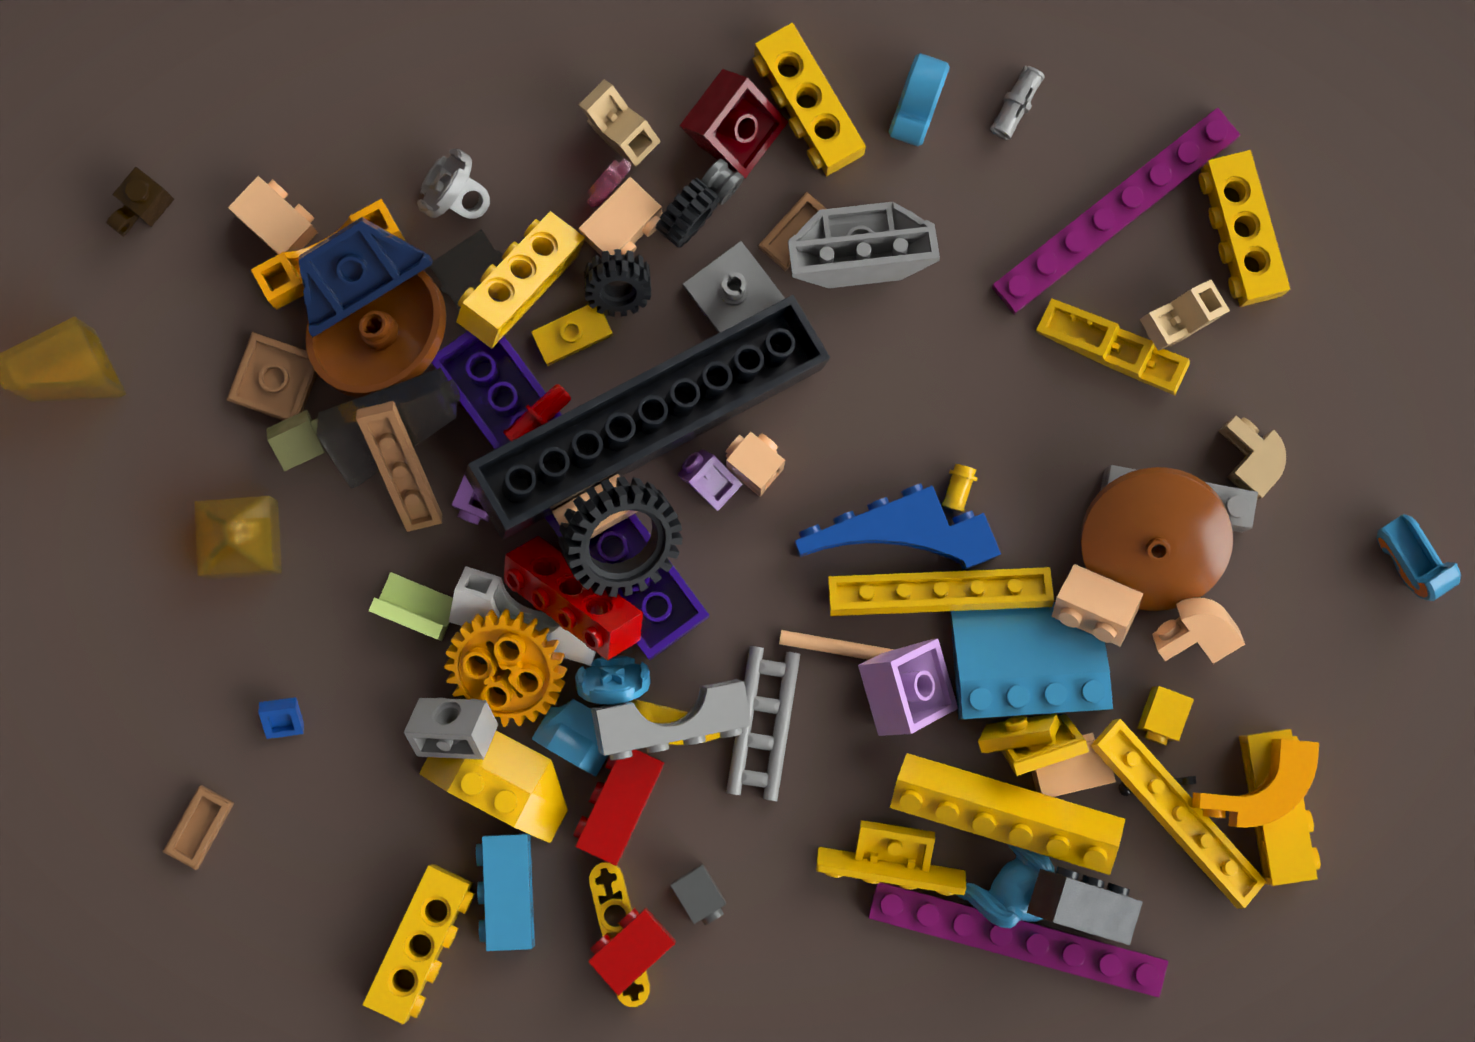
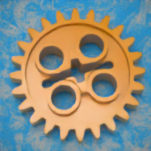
[444,609,567,727]

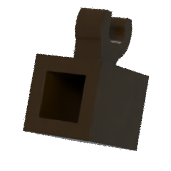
[106,167,175,237]

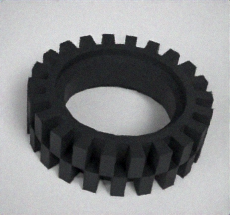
[559,477,683,597]

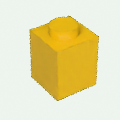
[1137,686,1194,746]

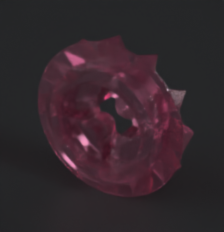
[586,158,631,208]

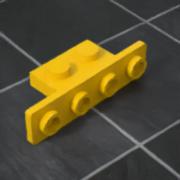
[816,820,966,896]

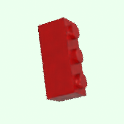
[573,749,666,866]

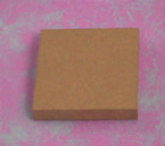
[227,332,317,421]

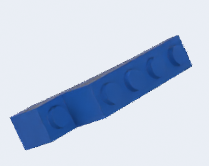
[794,483,1001,571]

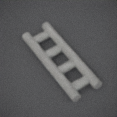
[726,646,801,801]

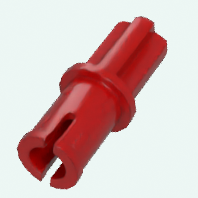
[503,384,571,441]

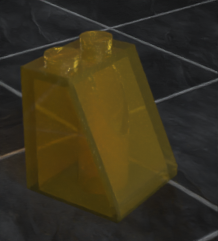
[0,316,126,401]

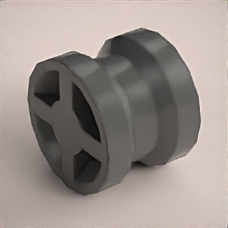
[701,158,744,205]

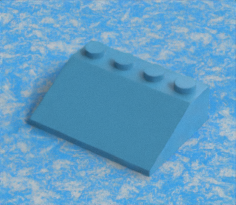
[950,602,1113,720]

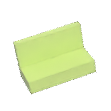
[369,572,453,641]

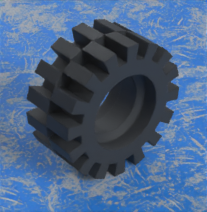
[655,178,720,248]
[584,249,651,317]

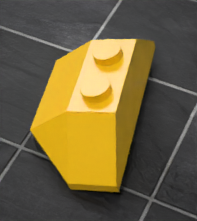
[419,730,568,843]

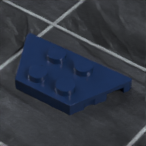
[299,217,433,338]

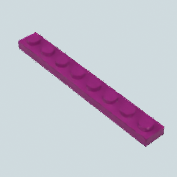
[992,107,1241,315]
[868,882,1169,998]

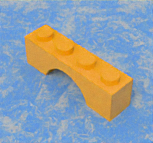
[251,199,405,310]

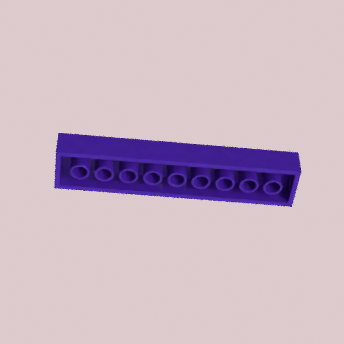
[431,331,710,661]

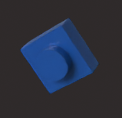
[258,697,304,739]

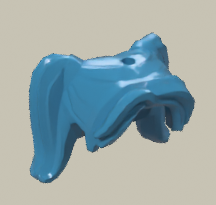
[957,844,1055,928]

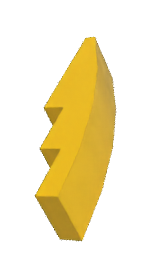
[1036,298,1190,395]

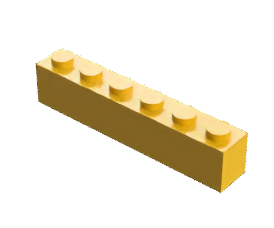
[890,753,1125,875]

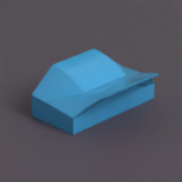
[532,699,609,776]

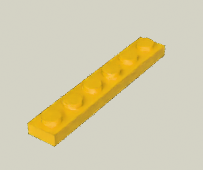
[828,567,1054,616]
[1090,719,1267,909]

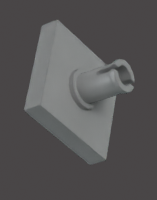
[683,241,785,333]

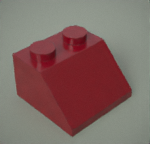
[679,69,788,179]

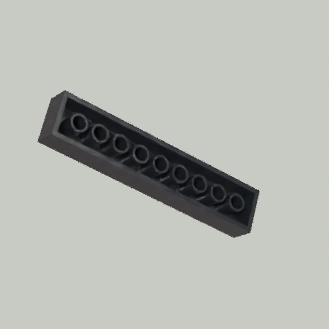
[465,295,831,540]

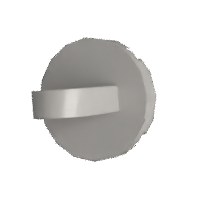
[417,149,490,219]

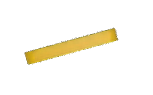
[589,862,650,1007]

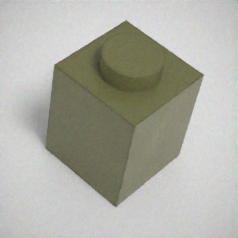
[267,410,328,472]

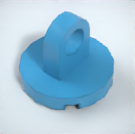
[575,656,651,705]

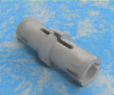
[990,66,1045,140]

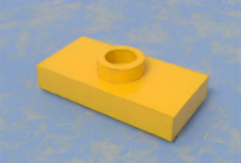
[531,305,613,366]
[978,713,1060,753]

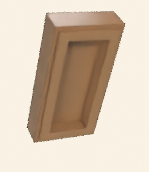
[758,192,826,271]
[163,785,234,870]

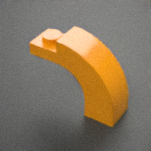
[1192,739,1319,828]

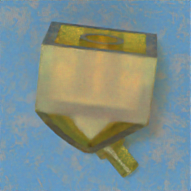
[194,496,282,579]

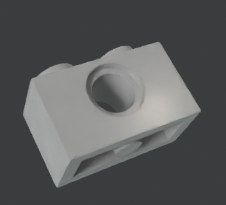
[404,697,498,760]

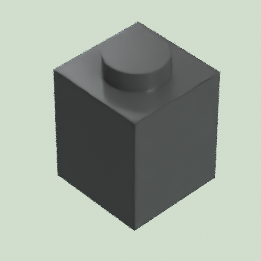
[670,864,726,925]

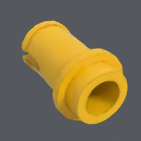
[942,463,978,512]

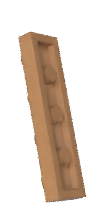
[356,401,442,532]

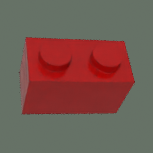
[588,907,676,996]

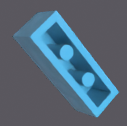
[476,833,535,951]

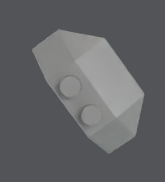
[788,202,940,288]

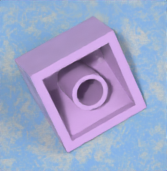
[858,638,958,736]

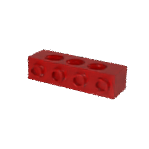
[504,536,643,661]

